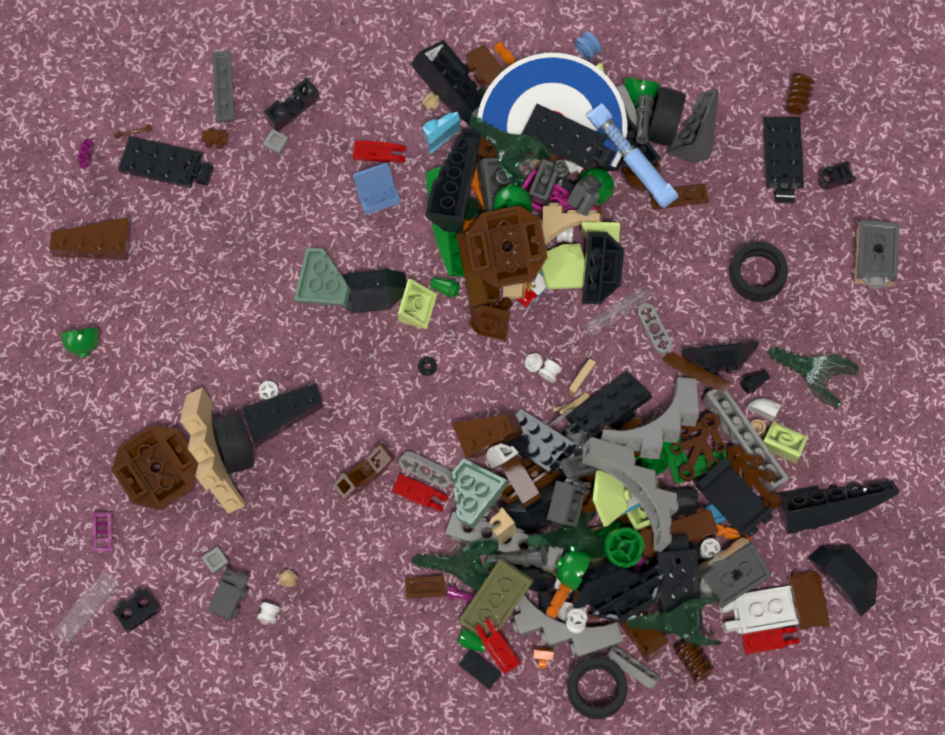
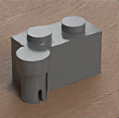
[529,159,569,206]
[566,175,603,216]
[547,478,591,527]
[208,568,249,622]

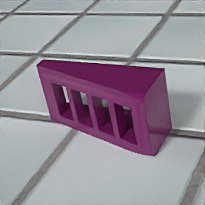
[92,512,113,552]

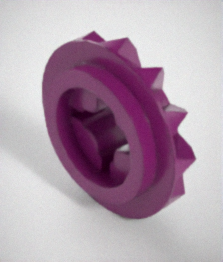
[78,139,93,169]

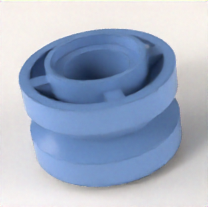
[574,31,602,61]

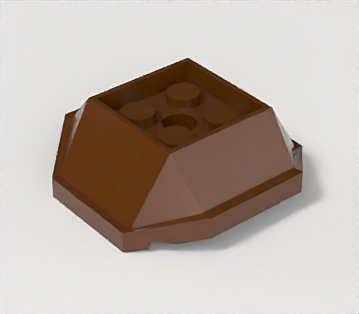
[465,205,548,289]
[111,425,198,511]

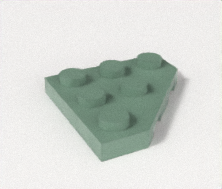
[294,248,351,307]
[452,458,509,529]

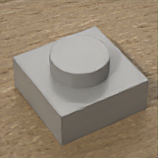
[263,129,289,155]
[201,547,229,574]

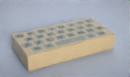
[568,359,596,397]

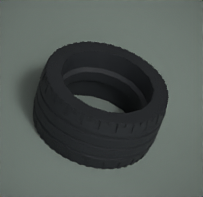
[648,87,686,147]
[730,242,788,302]
[212,412,254,474]
[567,657,628,719]

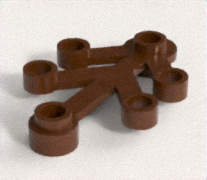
[671,413,726,481]
[727,446,782,509]

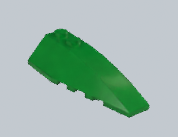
[425,166,472,278]

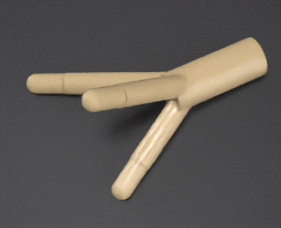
[553,392,589,426]

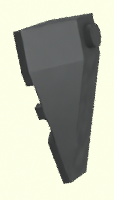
[666,89,719,163]
[477,157,521,212]

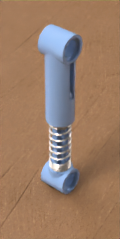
[586,103,679,209]

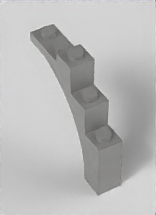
[601,377,699,459]
[582,437,679,552]
[511,595,623,659]

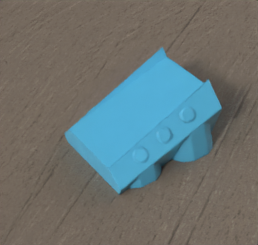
[422,112,460,154]

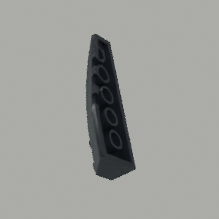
[410,40,501,138]
[425,128,482,234]
[778,480,899,534]

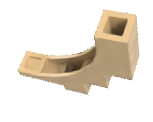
[503,203,602,299]
[180,388,245,514]

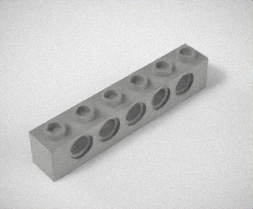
[702,389,789,493]
[445,512,566,572]

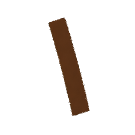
[662,352,732,392]

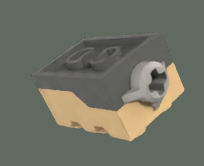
[854,220,899,289]
[698,537,772,608]

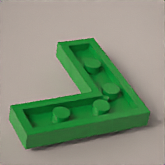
[662,437,731,485]

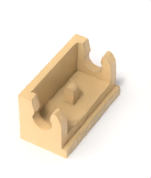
[489,508,517,545]

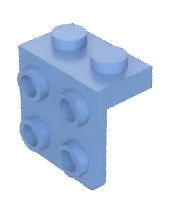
[353,163,401,215]

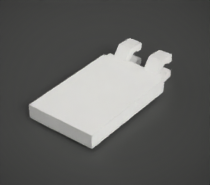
[718,586,799,634]

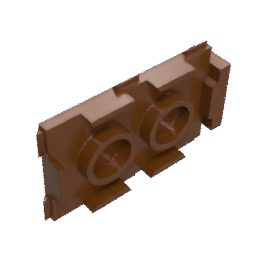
[789,571,830,630]

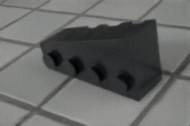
[242,384,323,448]

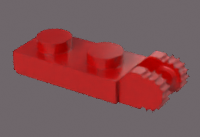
[353,140,407,163]
[392,474,449,512]
[475,618,522,674]
[742,627,800,655]

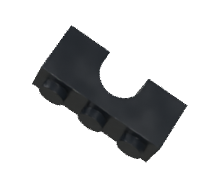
[263,78,320,132]

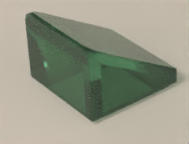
[466,196,483,219]

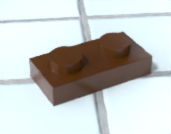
[405,576,446,599]

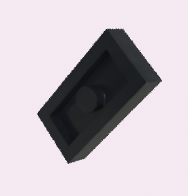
[459,650,502,690]

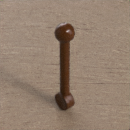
[114,124,153,138]

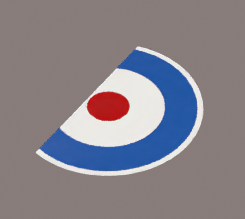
[477,53,627,167]

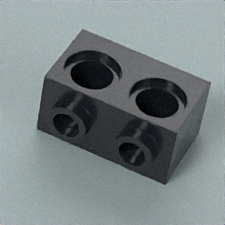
[113,589,160,633]

